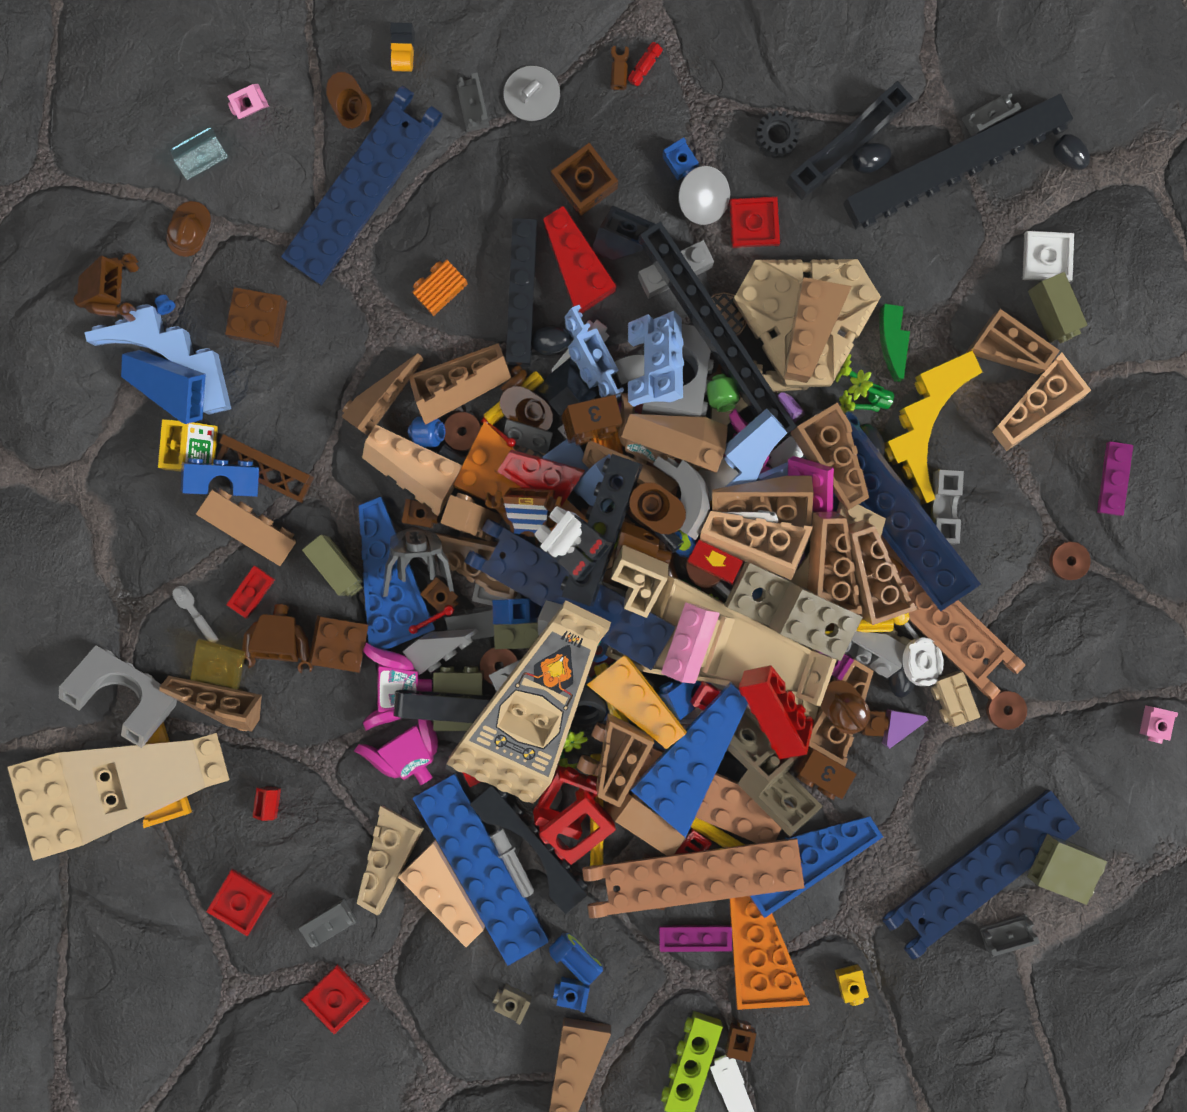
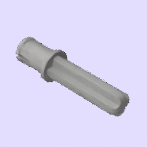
[489,828,534,898]

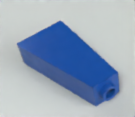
[121,350,206,424]

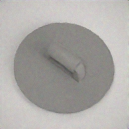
[504,66,560,121]
[678,166,730,225]

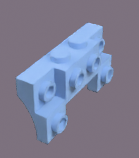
[564,305,624,402]
[628,311,684,406]

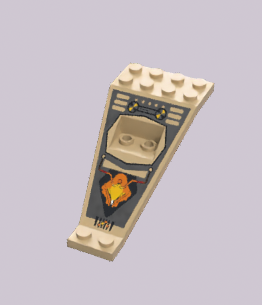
[447,600,611,804]

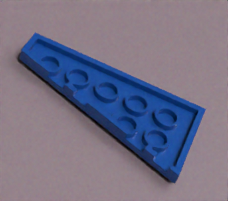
[359,497,436,650]
[631,682,748,838]
[750,816,883,918]

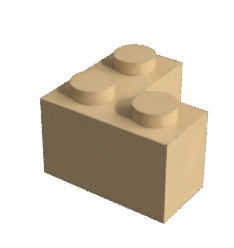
[611,545,668,618]

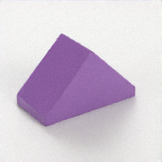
[882,709,928,749]

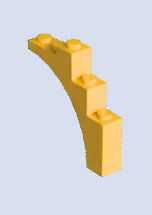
[884,351,982,505]

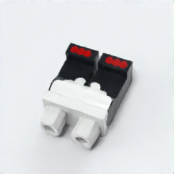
[535,507,613,581]

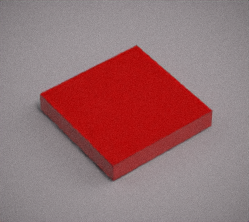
[729,197,780,248]
[206,869,273,936]
[301,964,370,1034]

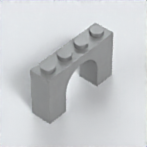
[642,324,714,417]
[59,645,177,748]

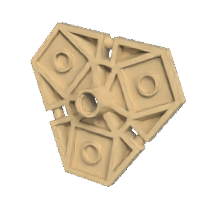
[733,259,881,387]

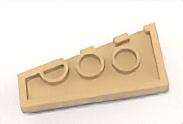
[357,806,424,915]

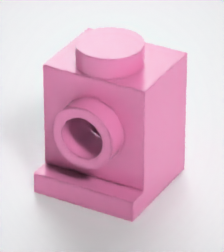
[228,84,269,119]
[1139,706,1178,744]

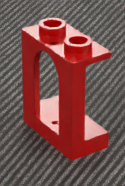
[533,765,597,840]
[538,788,616,865]

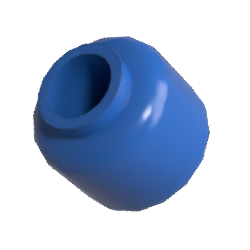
[408,416,445,447]

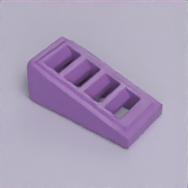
[778,392,805,423]

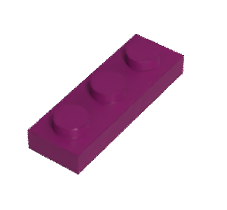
[1097,442,1133,516]
[659,925,732,952]

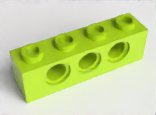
[661,1011,723,1112]

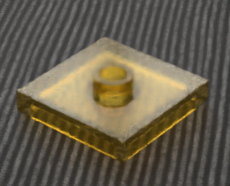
[190,639,246,690]

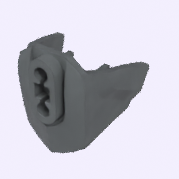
[383,527,454,597]

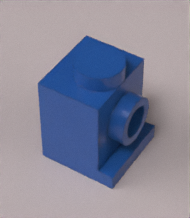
[663,138,699,181]
[553,977,590,1013]

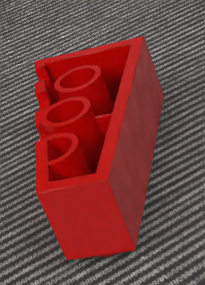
[543,206,616,313]
[739,665,814,759]

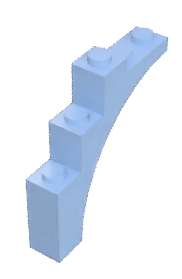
[85,304,231,415]
[724,408,787,487]

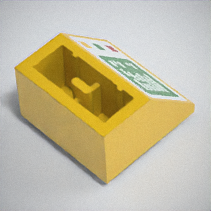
[158,420,218,471]

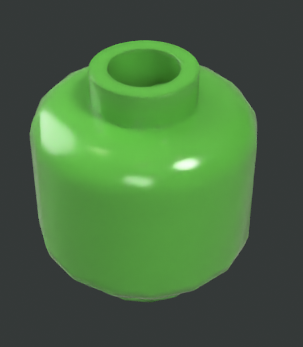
[707,374,740,412]

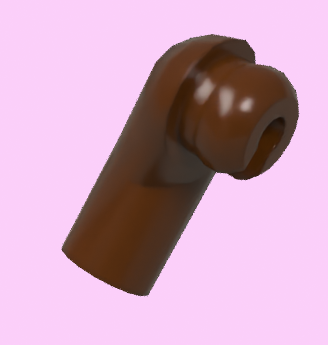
[501,366,527,392]

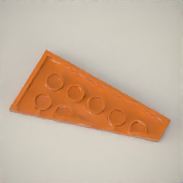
[453,421,588,531]
[729,896,810,1010]

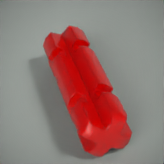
[628,42,663,86]

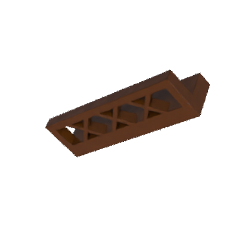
[217,434,314,503]

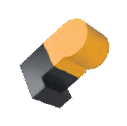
[390,22,415,72]

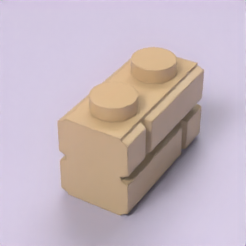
[931,671,980,727]

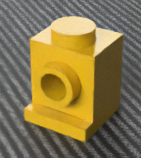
[835,964,869,1006]

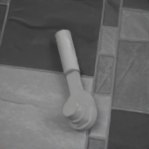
[172,586,219,645]

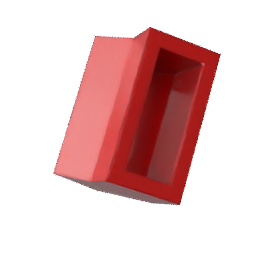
[252,786,281,821]

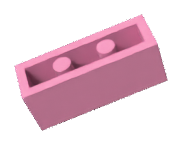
[661,603,720,683]

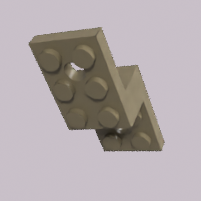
[724,561,863,661]
[727,707,822,837]

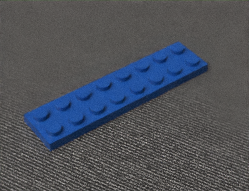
[413,773,550,966]

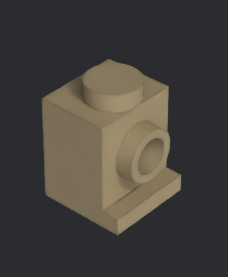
[492,984,532,1025]

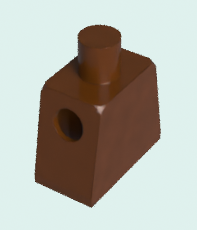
[611,521,672,573]

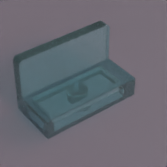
[170,127,228,180]

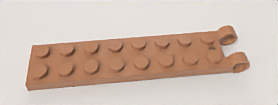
[881,534,1025,700]
[576,723,792,843]
[582,838,805,918]

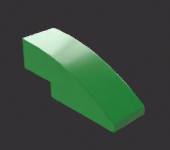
[879,304,910,382]

